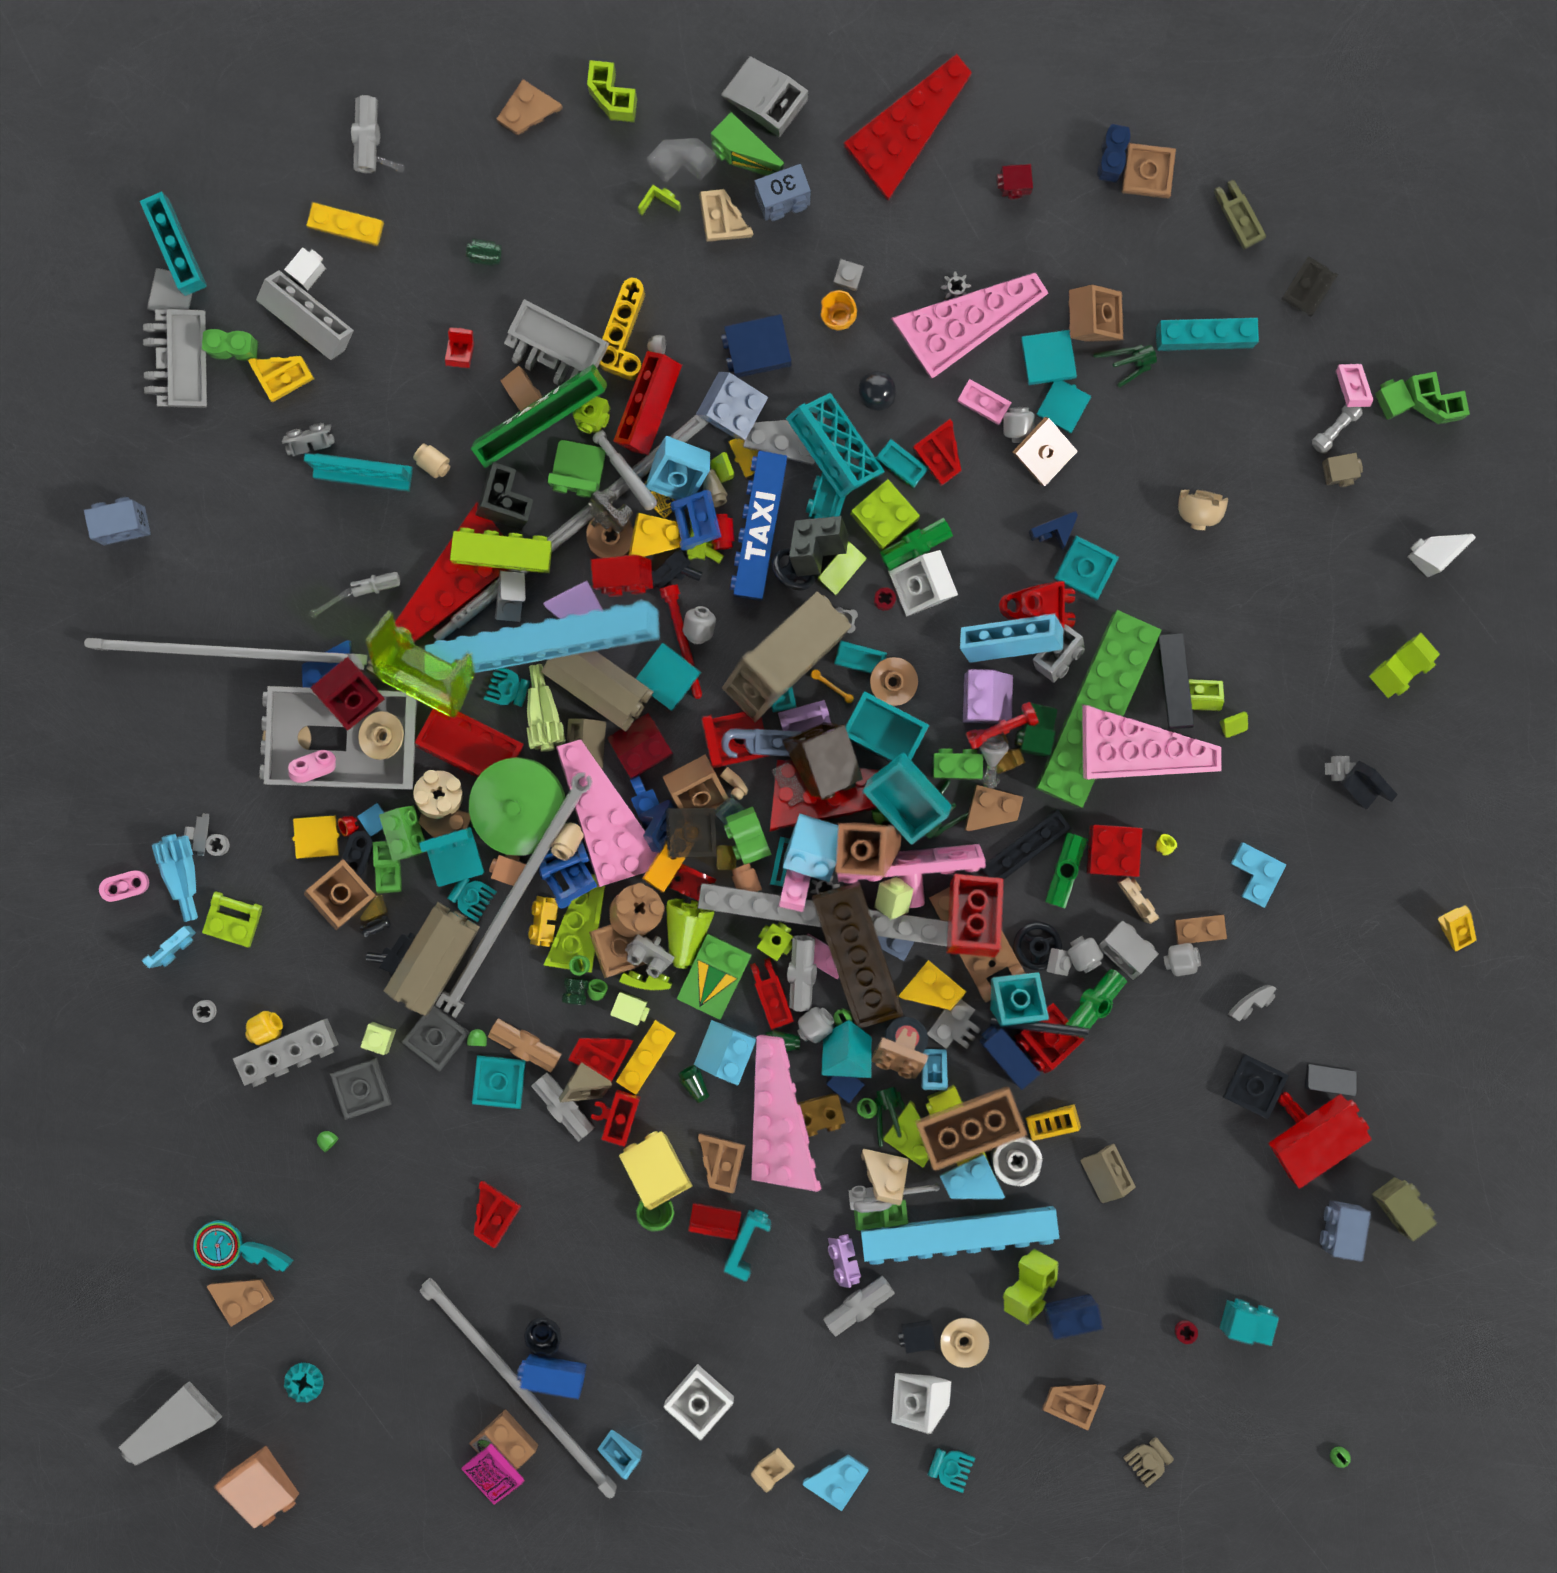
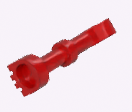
[966,702,1039,749]

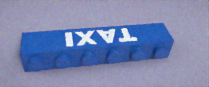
[730,451,787,601]

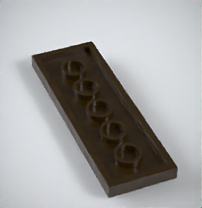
[812,882,904,1028]

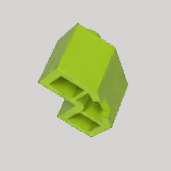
[587,60,637,122]
[1369,633,1440,698]
[1003,1249,1058,1325]

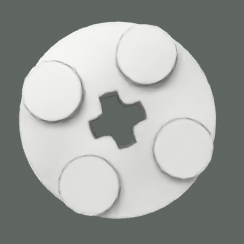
[991,1136,1042,1186]

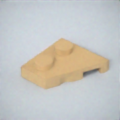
[699,189,753,242]
[1117,877,1159,923]

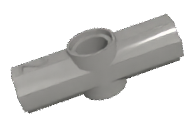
[351,95,380,173]
[787,935,817,1012]
[531,1072,595,1142]
[823,1275,895,1337]

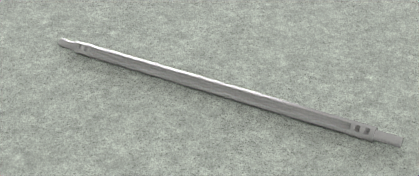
[433,415,709,641]

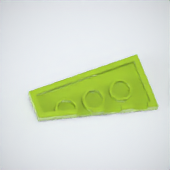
[544,874,606,973]

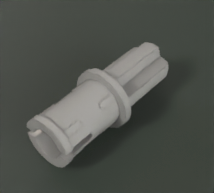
[351,572,400,597]

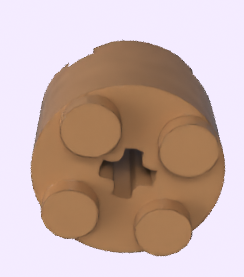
[609,883,665,937]

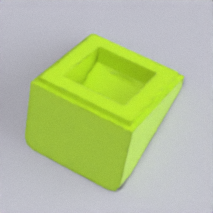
[710,452,734,483]
[1219,712,1248,738]

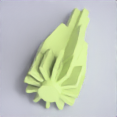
[527,664,565,752]

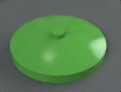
[469,758,566,856]

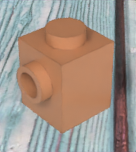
[489,854,526,886]

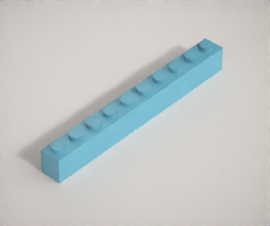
[425,601,659,680]

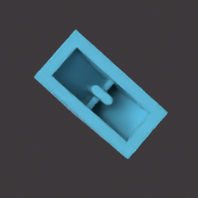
[921,1049,948,1090]
[597,1430,642,1479]

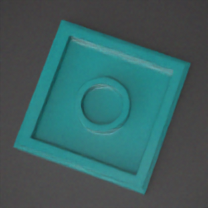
[1021,330,1077,385]
[1054,535,1119,601]
[636,643,702,711]
[472,1055,526,1109]

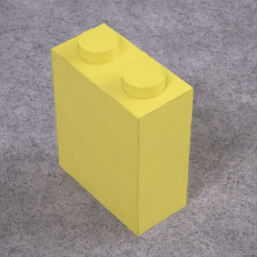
[619,1131,692,1210]

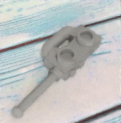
[848,1183,940,1213]

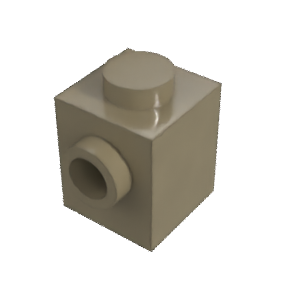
[1322,453,1363,487]

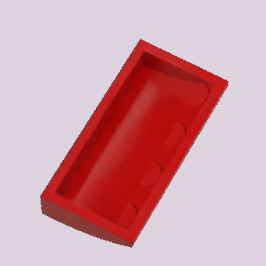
[414,701,524,778]

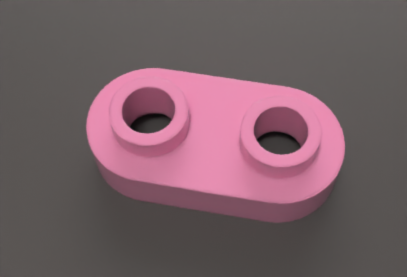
[288,750,336,783]
[99,871,149,902]

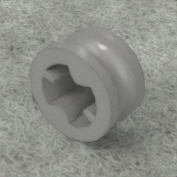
[206,834,230,856]
[192,1000,217,1023]

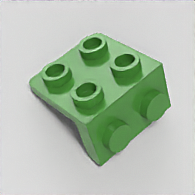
[547,440,606,498]

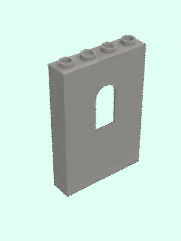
[260,686,417,790]

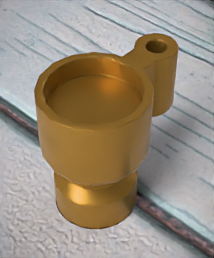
[995,735,1025,774]

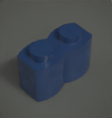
[1098,124,1130,182]

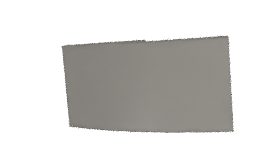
[1228,985,1277,1022]

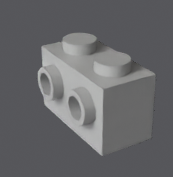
[1033,624,1085,682]
[1098,920,1158,980]

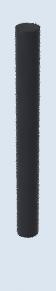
[990,1016,1090,1038]

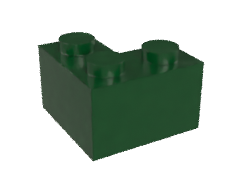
[1014,703,1058,757]

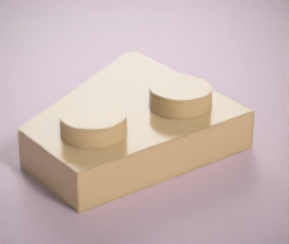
[861,1149,909,1205]

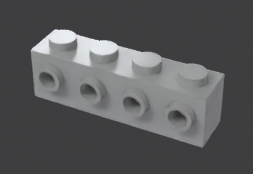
[256,270,354,360]
[233,1018,339,1087]

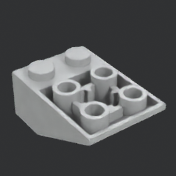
[721,57,808,138]

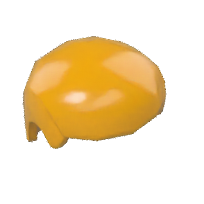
[821,290,857,331]

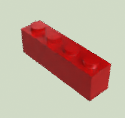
[613,351,682,455]

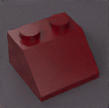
[310,656,385,731]
[607,713,673,779]

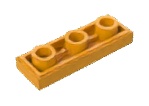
[642,818,702,892]

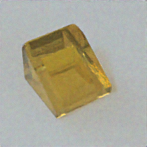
[717,845,736,870]
[360,895,388,921]

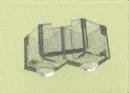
[647,138,716,182]

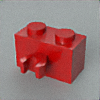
[591,1090,641,1147]

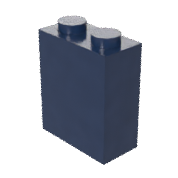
[721,314,792,378]
[980,1026,1040,1090]
[1043,1294,1103,1340]

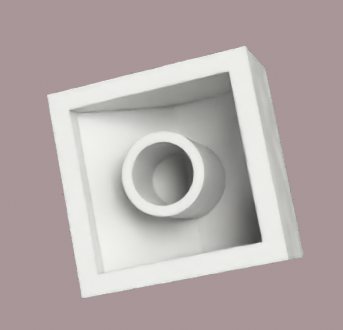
[889,550,958,616]

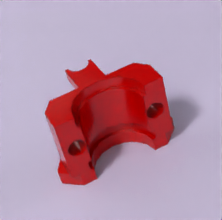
[669,863,717,901]

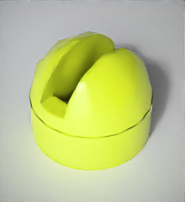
[1155,834,1177,855]

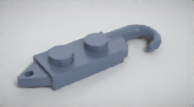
[721,729,800,758]

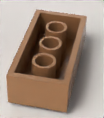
[915,1086,1027,1171]

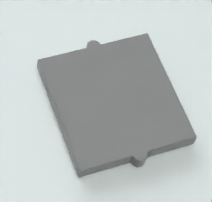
[147,268,192,311]

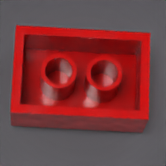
[947,874,1003,957]

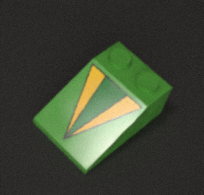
[711,112,784,176]
[677,933,752,1020]

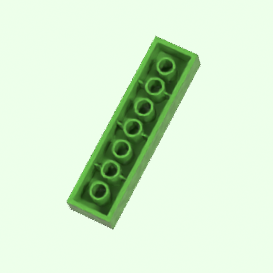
[1035,610,1161,808]

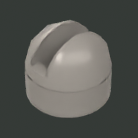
[647,335,666,354]

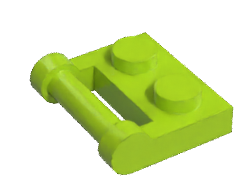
[202,891,262,947]

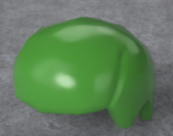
[636,1200,674,1232]

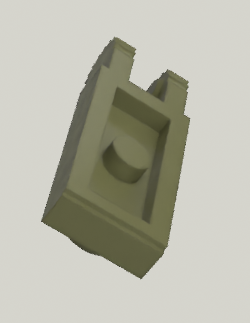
[1214,180,1266,250]

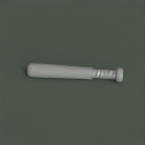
[592,430,657,510]

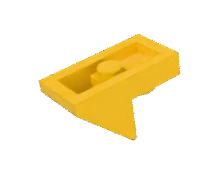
[1438,905,1477,952]

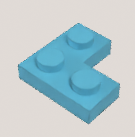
[1231,843,1286,908]

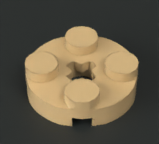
[413,770,463,819]

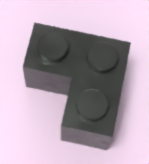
[475,462,533,530]
[789,516,849,576]

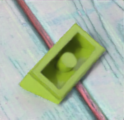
[817,541,867,595]
[1189,680,1224,711]

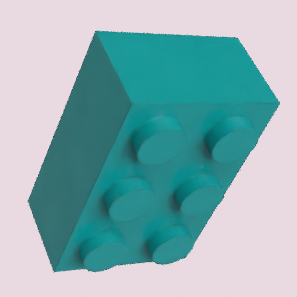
[846,691,929,762]
[863,752,952,845]

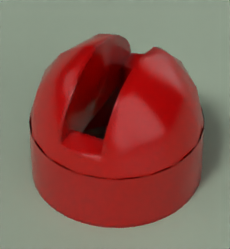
[338,816,359,837]

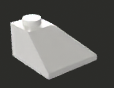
[1408,534,1476,577]
[891,1373,951,1433]

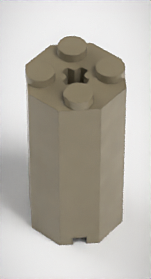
[542,650,654,732]
[384,902,480,1016]

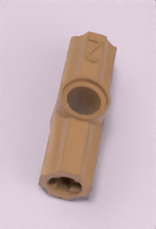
[488,1018,562,1072]

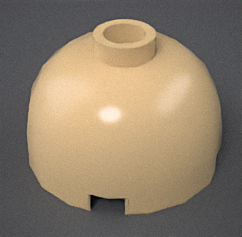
[1178,490,1228,530]

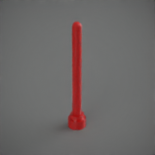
[659,584,702,699]

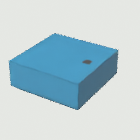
[357,803,385,836]

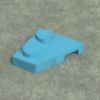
[142,926,196,968]
[940,1154,1005,1199]
[802,1454,869,1511]

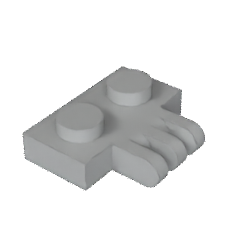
[927,999,981,1049]

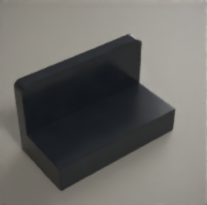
[1341,761,1398,809]

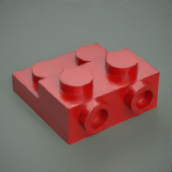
[1014,1003,1085,1073]

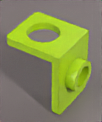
[638,185,681,215]

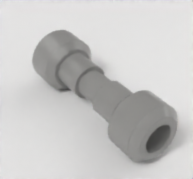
[1312,404,1363,453]

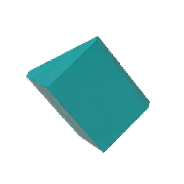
[990,972,1049,1026]
[822,1020,872,1078]

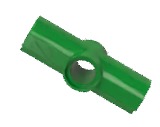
[880,518,953,571]
[1045,833,1088,908]
[1065,969,1127,1038]

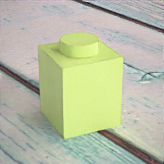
[874,877,913,920]
[610,991,650,1026]
[361,1022,396,1055]

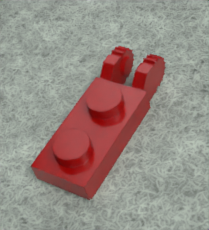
[750,958,794,1030]

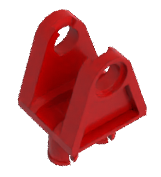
[999,581,1075,628]

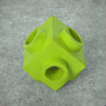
[573,396,610,434]
[757,922,793,961]

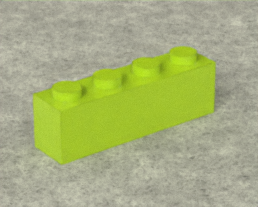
[450,528,552,573]

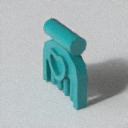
[484,668,531,707]
[448,879,497,922]
[928,1448,975,1493]

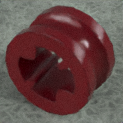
[874,587,896,611]
[1174,1320,1198,1344]

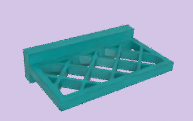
[786,393,885,498]
[304,454,413,492]

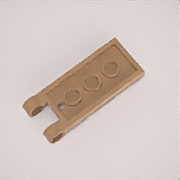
[929,875,1026,1003]

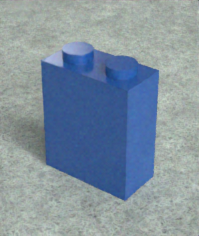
[517,1354,587,1399]

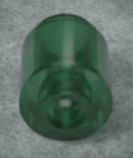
[466,238,502,266]

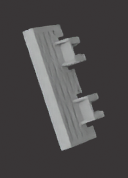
[504,299,610,385]
[143,309,207,408]

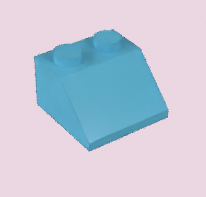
[646,436,710,500]
[783,813,838,882]
[694,1020,757,1085]

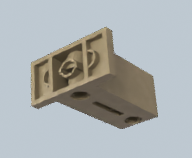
[722,591,852,722]

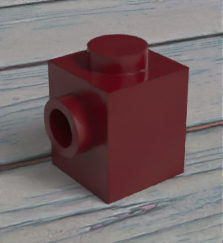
[996,164,1033,199]

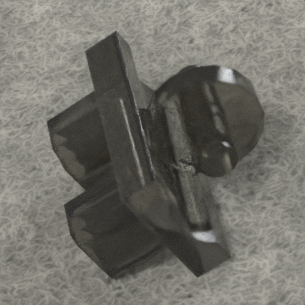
[588,487,633,534]

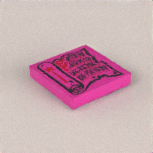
[461,1444,524,1505]

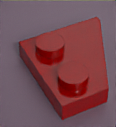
[568,1038,633,1082]
[474,1181,522,1248]

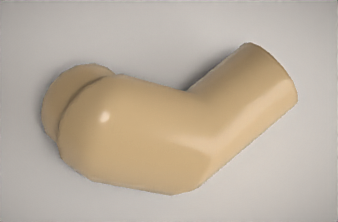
[720,767,748,800]

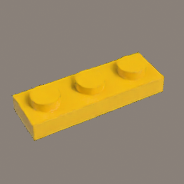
[307,203,384,246]
[616,1020,676,1095]

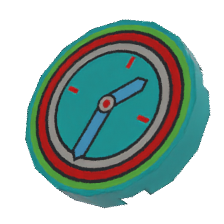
[193,1220,243,1270]

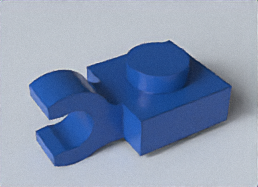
[630,776,660,816]

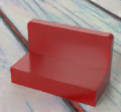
[688,1203,741,1240]

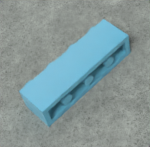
[960,614,1063,663]

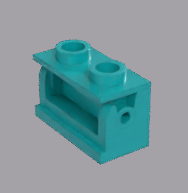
[805,472,846,519]

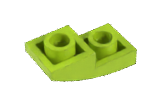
[619,970,673,990]

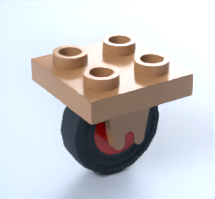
[871,1017,928,1079]

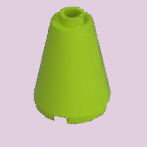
[666,899,714,969]

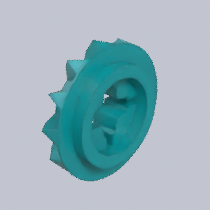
[284,1363,324,1403]

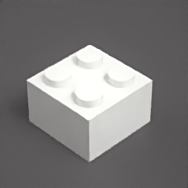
[664,1364,734,1440]

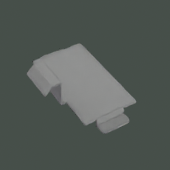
[184,813,209,856]

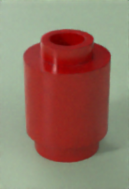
[711,514,735,550]

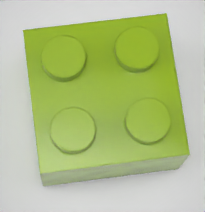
[851,479,920,551]

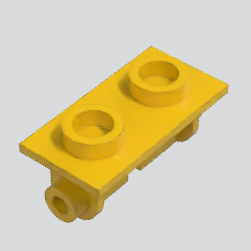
[528,896,558,947]

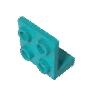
[419,827,484,887]

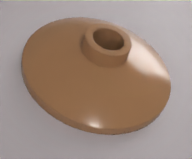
[870,657,918,706]

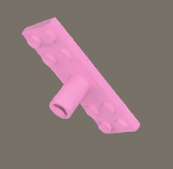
[837,844,985,908]

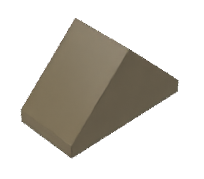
[559,1062,612,1102]

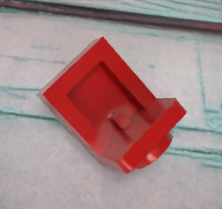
[445,328,474,368]

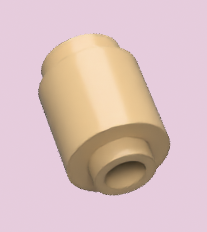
[413,444,450,478]
[551,823,584,860]

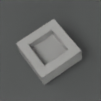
[833,259,864,291]
[1047,948,1072,976]

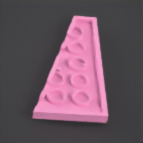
[891,273,1048,379]
[1082,705,1221,779]
[556,740,659,887]
[752,1035,821,1191]

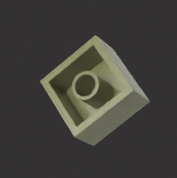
[1371,1177,1437,1241]

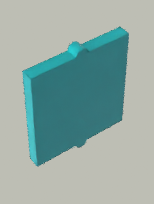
[1036,381,1091,434]

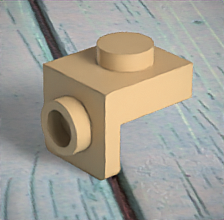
[751,1448,794,1492]

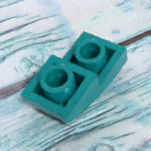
[239,1242,294,1272]

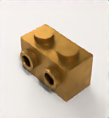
[797,1093,845,1137]

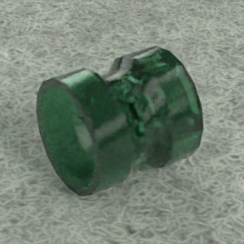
[562,978,589,1005]

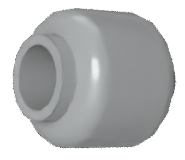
[1003,407,1035,443]
[682,606,716,644]
[1067,936,1103,974]
[1164,943,1201,977]
[798,1007,834,1043]

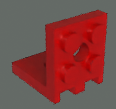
[702,712,770,768]

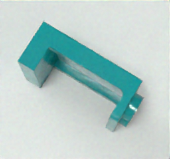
[724,1209,771,1281]

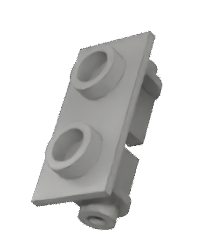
[282,423,335,456]

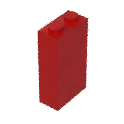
[1268,1094,1372,1189]

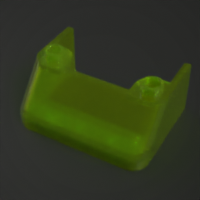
[366,611,475,717]

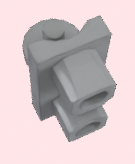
[625,934,674,978]

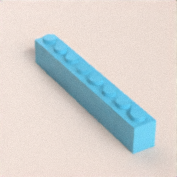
[861,1206,1059,1265]

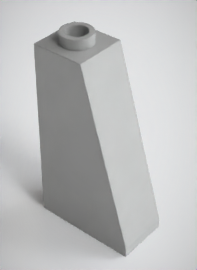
[119,1381,222,1465]

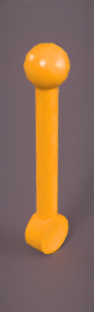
[811,670,854,703]

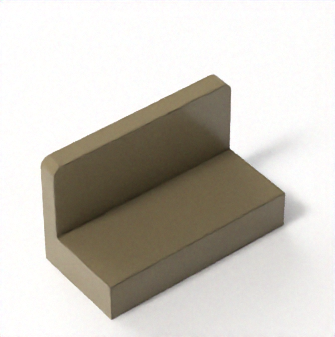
[567,719,606,769]
[1081,1144,1136,1203]

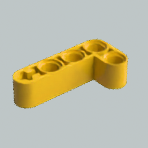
[599,278,645,380]

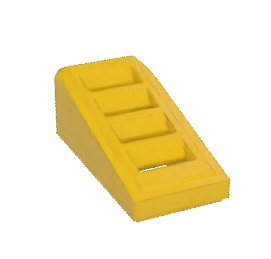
[1026,1104,1081,1141]

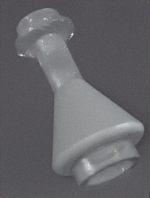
[980,735,1009,788]

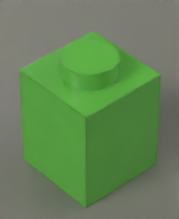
[1375,379,1415,420]

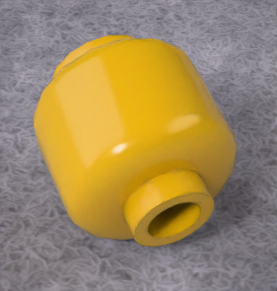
[245,1011,283,1047]

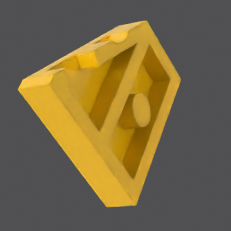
[248,356,314,402]
[629,513,681,557]
[899,960,966,1011]

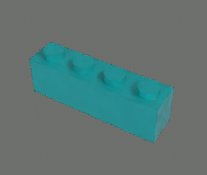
[140,191,207,296]
[1156,318,1259,351]

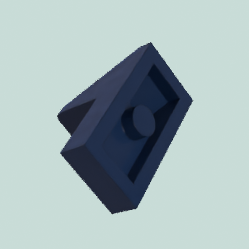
[1029,511,1078,550]
[638,800,680,853]

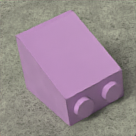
[544,581,603,619]
[963,670,1013,724]

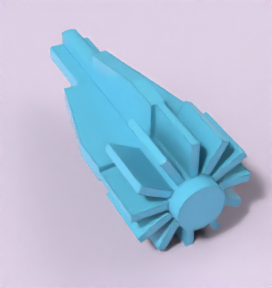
[152,834,198,922]

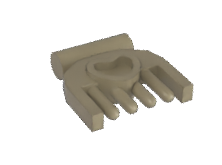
[1123,1437,1174,1487]

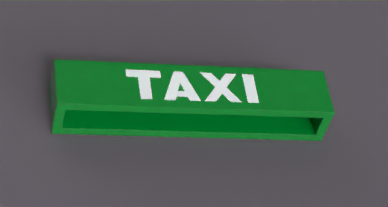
[471,364,607,468]

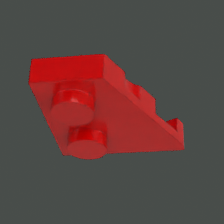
[913,419,961,486]

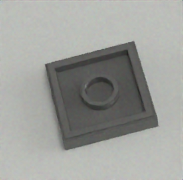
[402,1005,470,1072]
[330,1058,393,1120]

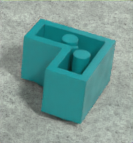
[1220,1298,1279,1346]

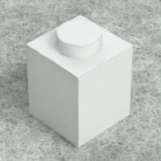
[284,247,326,290]

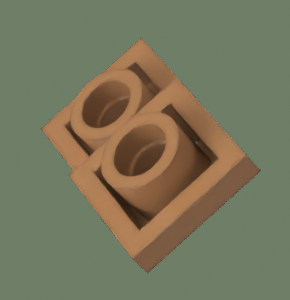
[501,366,542,411]

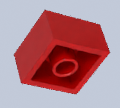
[591,555,653,597]
[1087,825,1142,877]

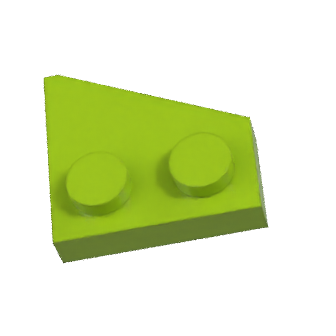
[883,1100,929,1167]

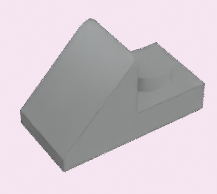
[495,570,525,622]

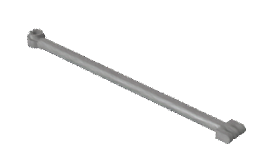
[84,638,368,670]
[435,772,593,1018]
[420,1278,617,1498]

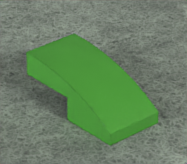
[373,841,402,894]
[854,1199,908,1231]

